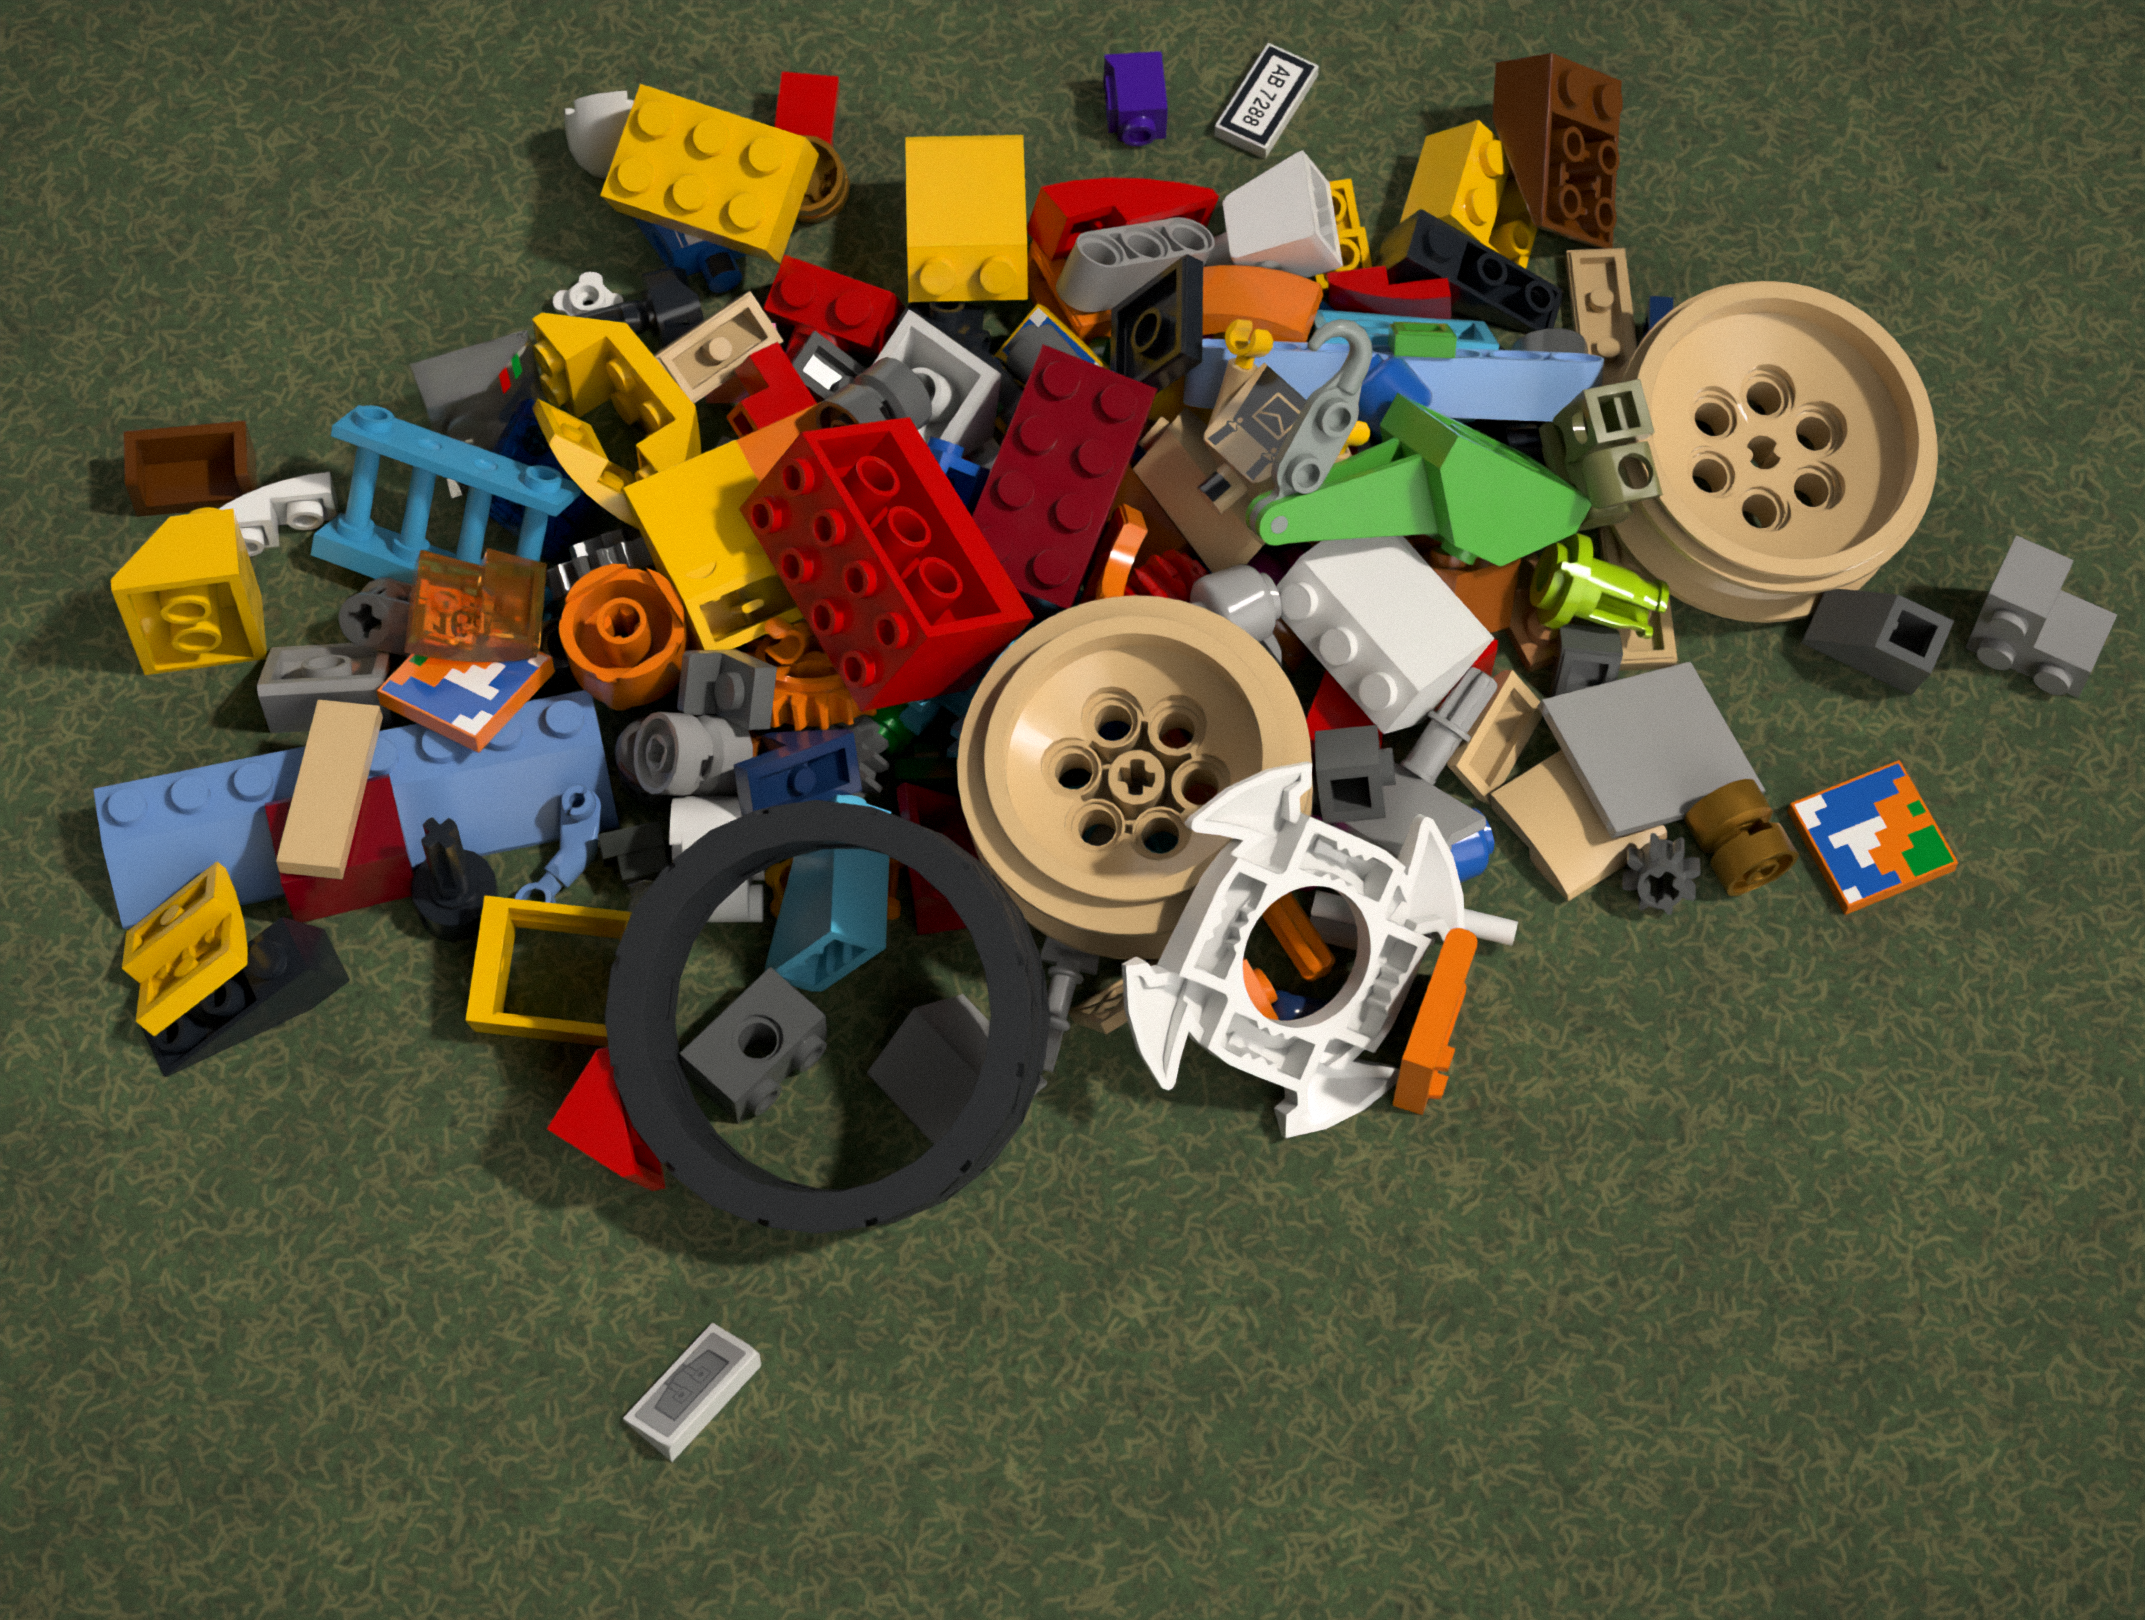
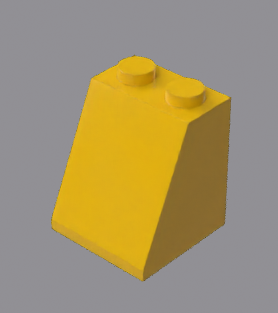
[905,135,1028,302]

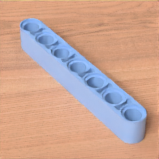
[1183,339,1604,422]

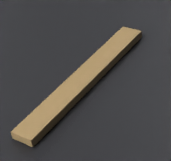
[1565,248,1677,671]

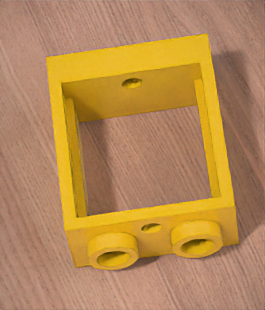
[465,895,632,1047]

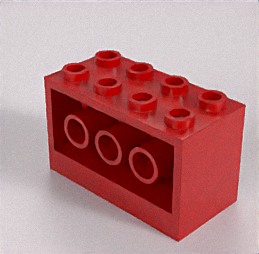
[739,417,1034,712]

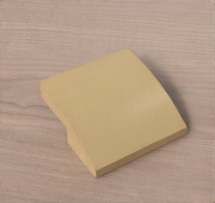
[1490,750,1667,901]

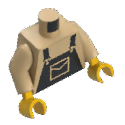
[1196,319,1370,515]

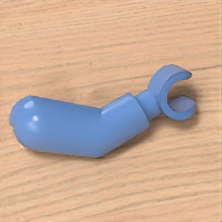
[515,785,601,903]

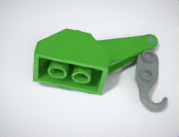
[1245,319,1592,567]

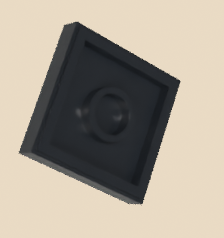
[1110,254,1203,394]

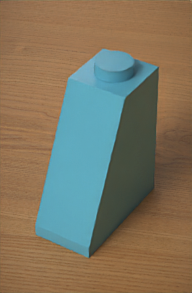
[765,794,891,991]

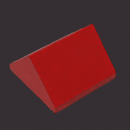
[547,1047,666,1191]

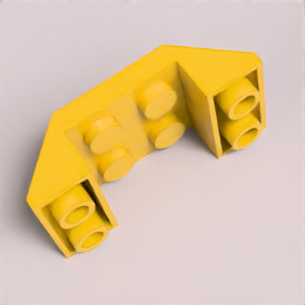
[531,313,702,481]

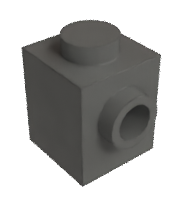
[1315,725,1396,824]

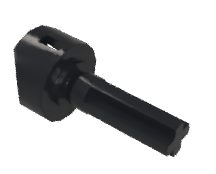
[533,266,704,350]
[411,817,500,943]

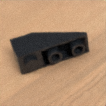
[1374,209,1564,334]
[140,917,350,1077]

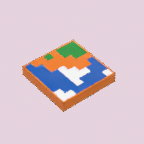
[377,628,555,753]
[1787,760,1958,915]

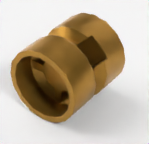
[796,135,850,223]
[1684,779,1799,896]

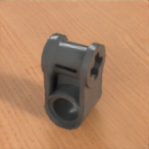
[339,577,452,658]

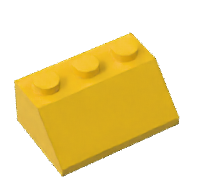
[111,507,267,675]

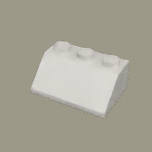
[1276,536,1494,734]

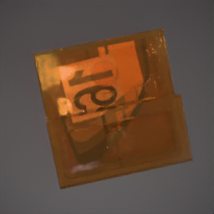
[404,548,547,662]

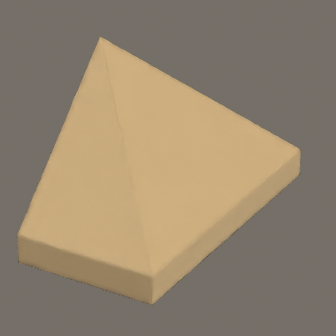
[1447,670,1542,805]

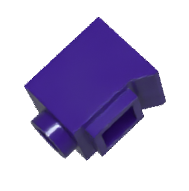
[1103,51,1168,146]

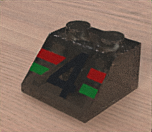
[410,330,546,498]

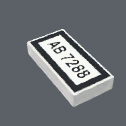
[1214,43,1319,159]

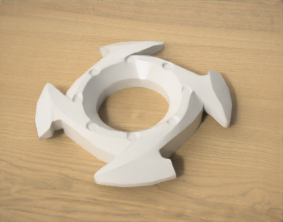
[1122,761,1464,1138]

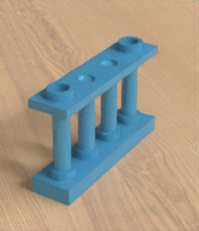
[311,405,581,629]

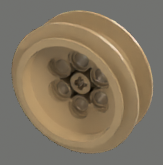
[957,595,1313,960]

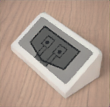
[623,1323,761,1462]

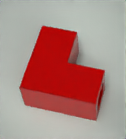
[726,341,817,438]

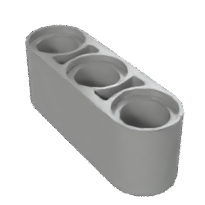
[1056,218,1215,312]

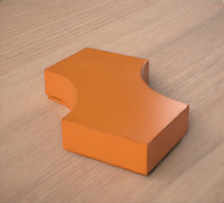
[1078,503,1148,605]

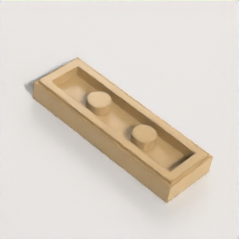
[276,700,383,879]

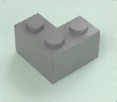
[1965,535,2117,698]

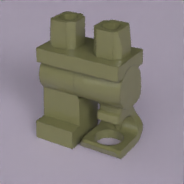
[1538,379,1663,531]

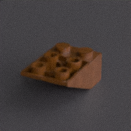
[1492,53,1623,249]

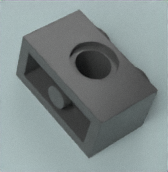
[680,967,827,1124]

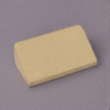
[653,291,783,404]

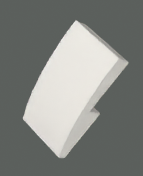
[219,472,338,557]

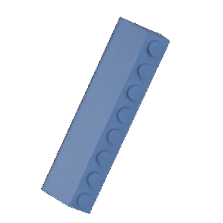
[93,690,619,930]

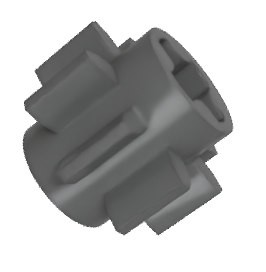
[1622,833,1700,915]

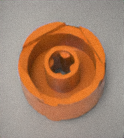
[559,564,692,710]

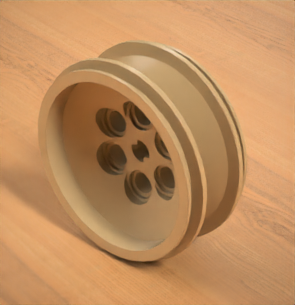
[1609,281,1938,623]

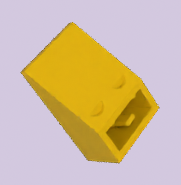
[622,440,804,650]

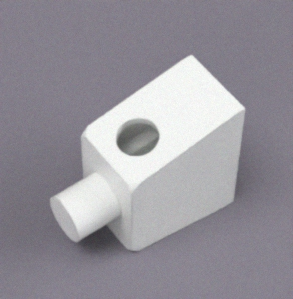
[1206,150,1343,278]

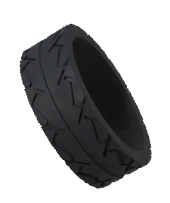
[605,800,1051,1234]

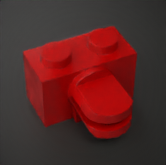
[763,254,906,362]

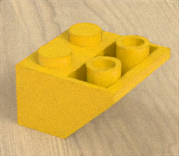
[1400,120,1538,269]

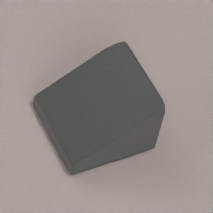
[1550,623,1623,697]

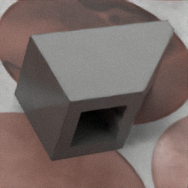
[1801,588,1954,695]

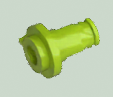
[1530,533,1669,639]

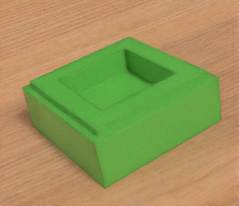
[1388,322,1457,358]

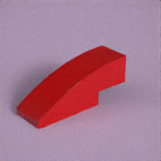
[1027,177,1219,261]

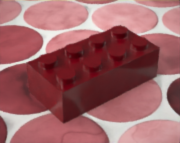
[972,344,1157,621]

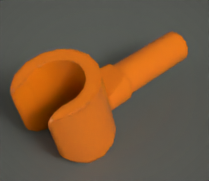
[764,617,815,664]

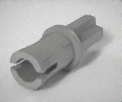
[1400,666,1498,785]

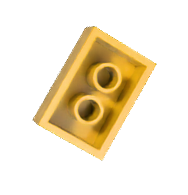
[600,84,819,265]

